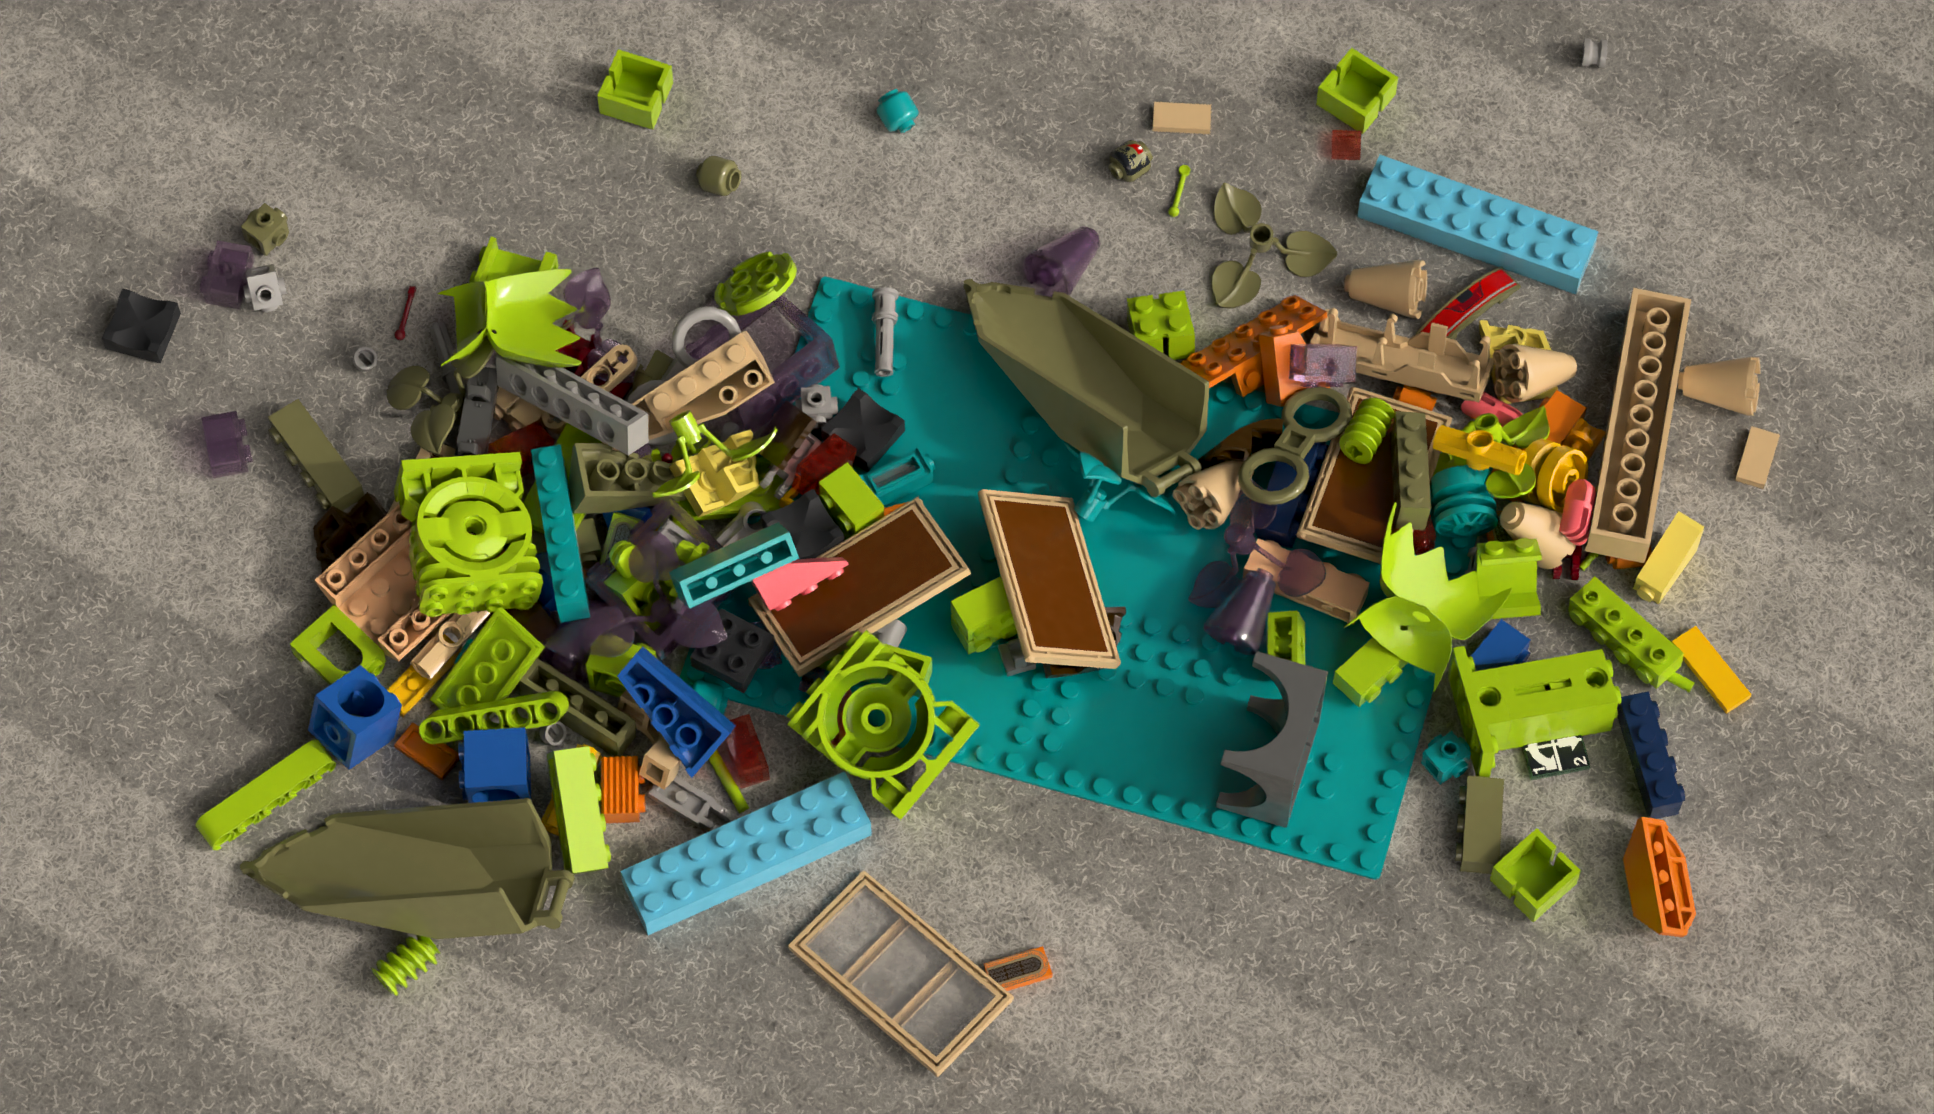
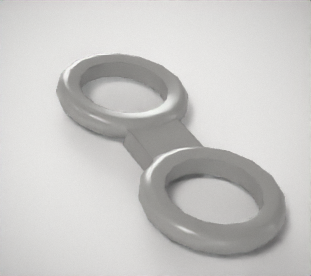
[627,306,741,446]

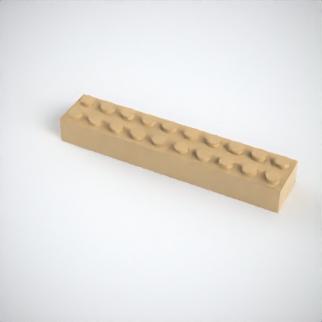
[1585,288,1691,563]

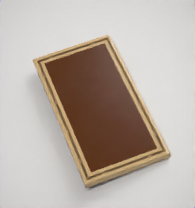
[1296,387,1452,564]
[978,489,1121,669]
[748,497,971,677]

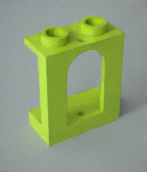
[290,604,386,685]

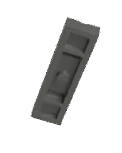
[454,367,499,456]

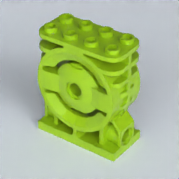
[394,452,543,617]
[786,630,980,820]

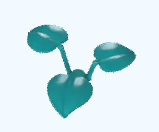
[1063,441,1176,522]

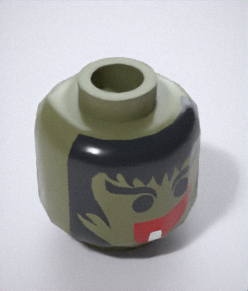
[1109,140,1153,182]

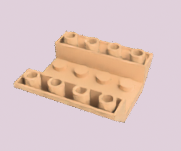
[315,504,451,662]

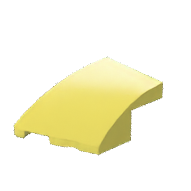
[1479,320,1558,404]
[669,429,759,518]

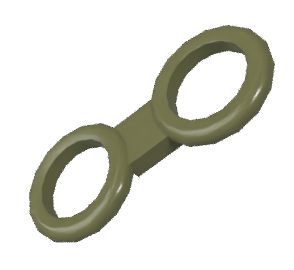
[1238,386,1352,505]

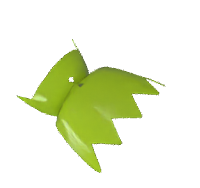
[437,269,582,368]
[1344,502,1512,693]

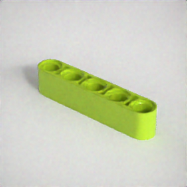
[419,691,569,744]
[195,740,336,850]

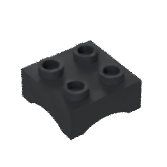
[102,288,181,364]
[821,388,905,472]
[761,488,844,559]
[690,608,775,693]

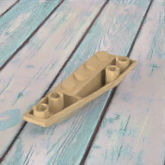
[601,331,775,451]

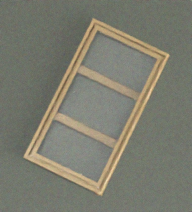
[788,871,1014,1078]

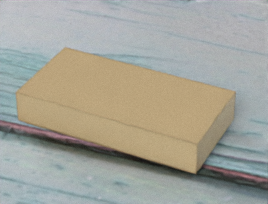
[1153,102,1211,134]
[1735,426,1780,489]

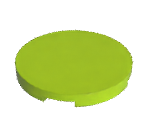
[714,251,797,316]

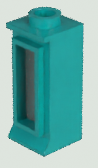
[859,446,935,506]

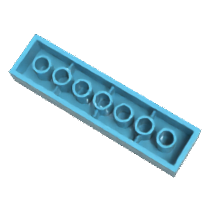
[1357,155,1599,294]
[620,771,872,935]

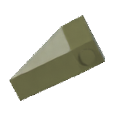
[568,443,688,513]

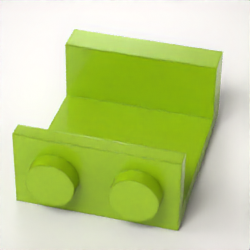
[469,237,559,283]
[1476,538,1542,619]

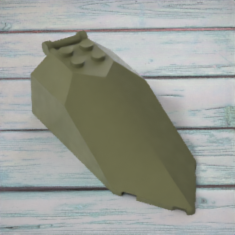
[963,279,1209,497]
[240,798,575,939]

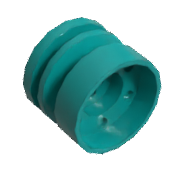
[1430,465,1498,538]

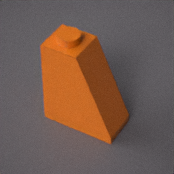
[1259,325,1330,407]

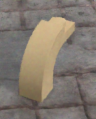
[617,690,681,790]

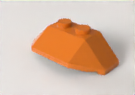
[1623,817,1696,938]

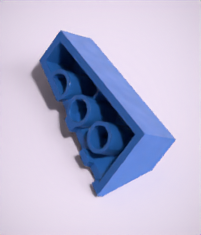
[617,646,736,778]

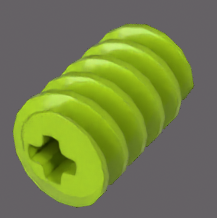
[1339,397,1395,464]
[371,935,440,996]

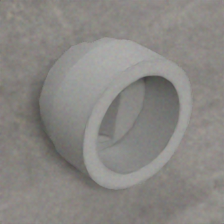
[353,347,377,372]
[539,721,566,745]

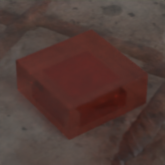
[1331,130,1361,160]

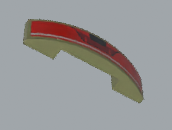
[1415,267,1521,340]

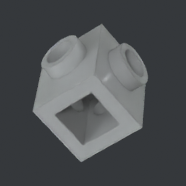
[243,264,287,312]
[795,384,838,430]

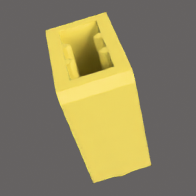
[1633,511,1704,604]

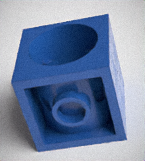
[308,665,402,770]
[458,728,531,803]

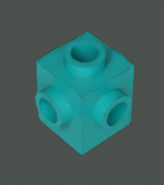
[1421,731,1471,785]

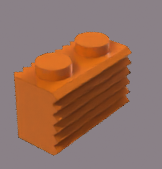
[601,755,646,823]

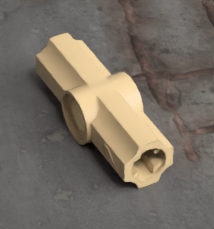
[410,611,490,680]

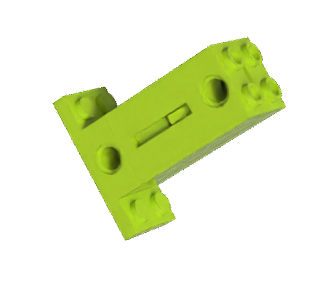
[1448,646,1621,777]

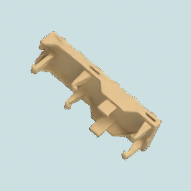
[1309,308,1494,402]

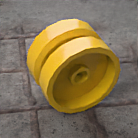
[1519,438,1588,512]

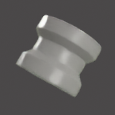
[1581,38,1608,68]

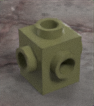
[241,203,290,256]

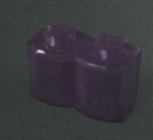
[201,411,253,478]

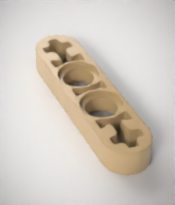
[542,344,638,434]

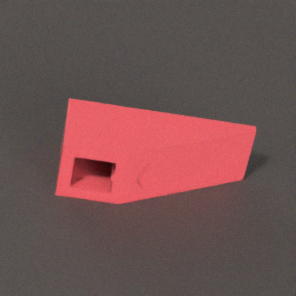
[751,557,849,611]

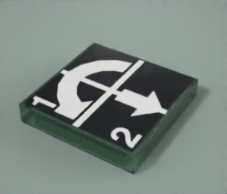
[1522,735,1591,781]

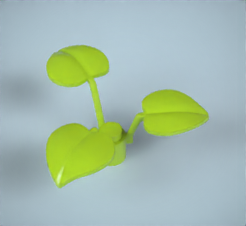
[1433,405,1550,498]
[652,410,777,498]

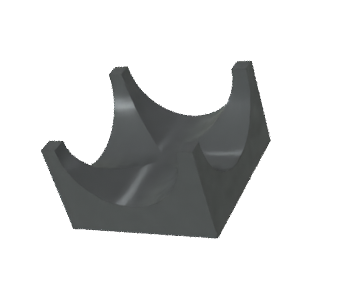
[1216,651,1328,828]

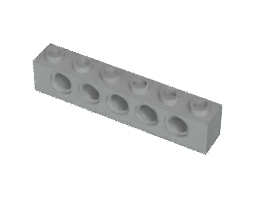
[496,355,649,455]

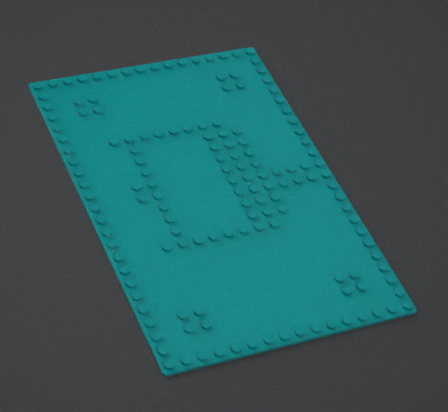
[679,276,1493,880]

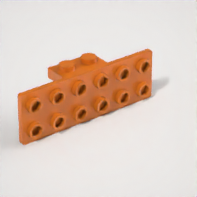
[1180,295,1327,397]

